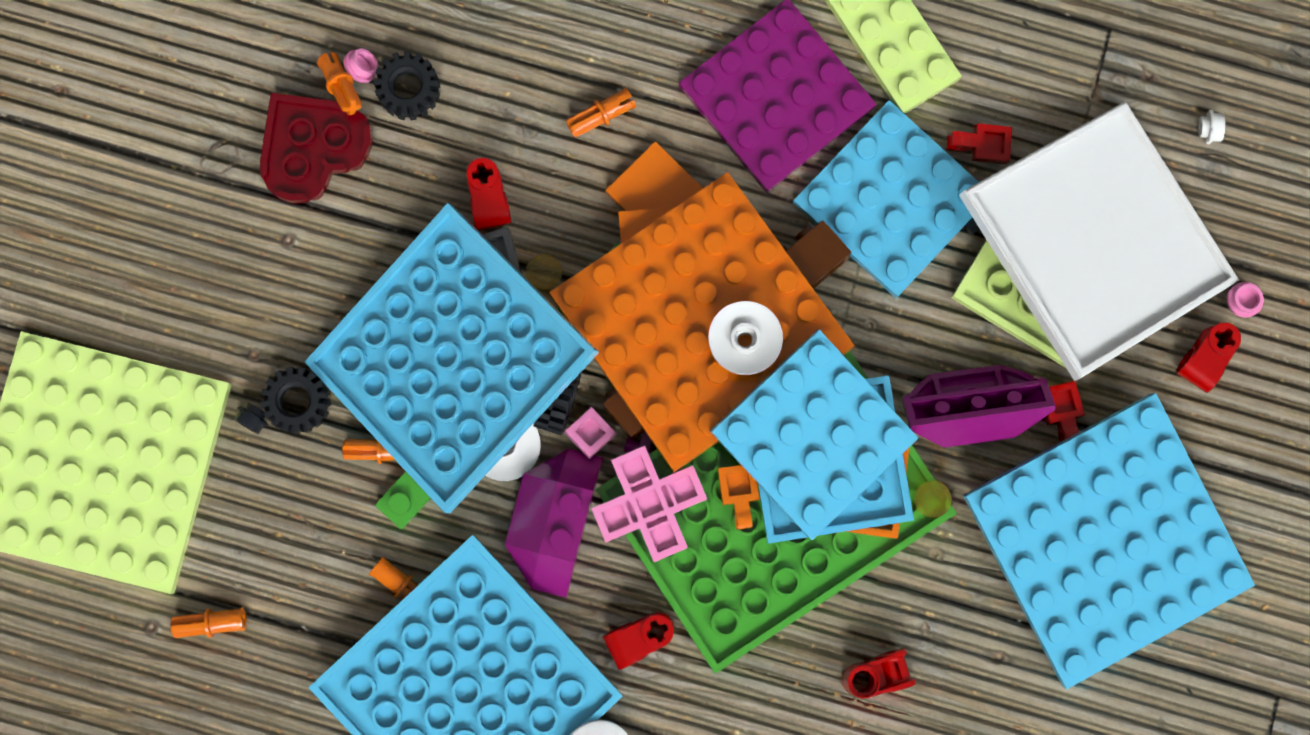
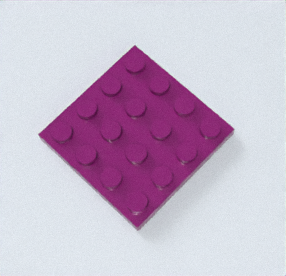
[679,0,877,193]

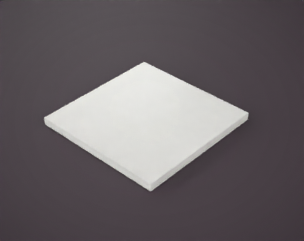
[959,101,1239,381]

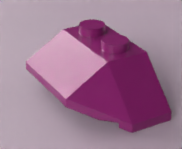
[902,364,1055,448]
[505,449,603,598]

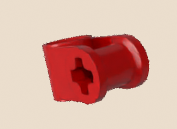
[467,158,512,230]
[1175,323,1241,393]
[603,612,674,670]
[842,648,916,699]

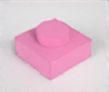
[565,407,616,459]

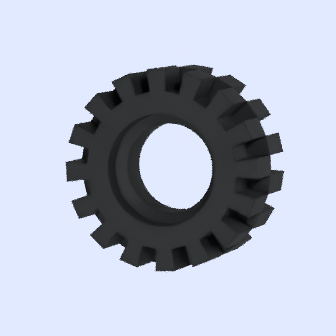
[374,51,441,121]
[261,367,331,434]
[533,373,581,435]

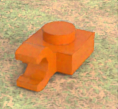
[717,465,760,530]

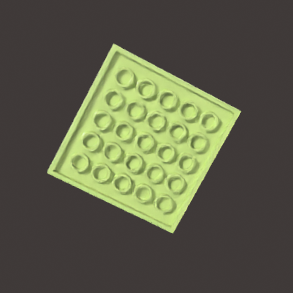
[0,331,232,594]

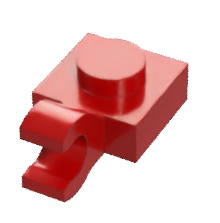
[946,123,1012,164]
[1045,381,1085,442]

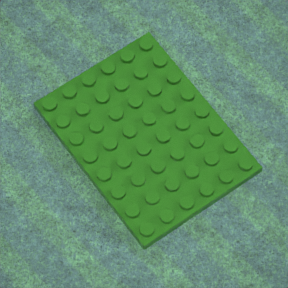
[596,351,957,674]

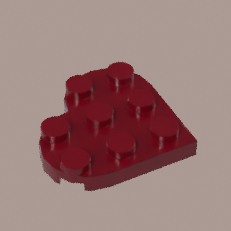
[260,93,373,204]

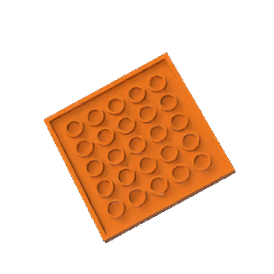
[549,172,855,472]

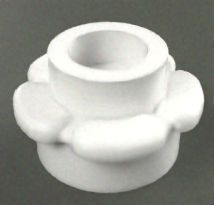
[1198,110,1225,145]

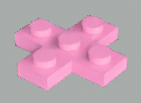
[591,446,707,562]

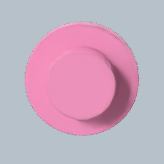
[343,48,378,83]
[1227,282,1264,318]

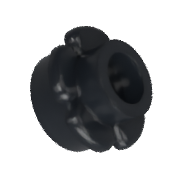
[234,403,269,435]

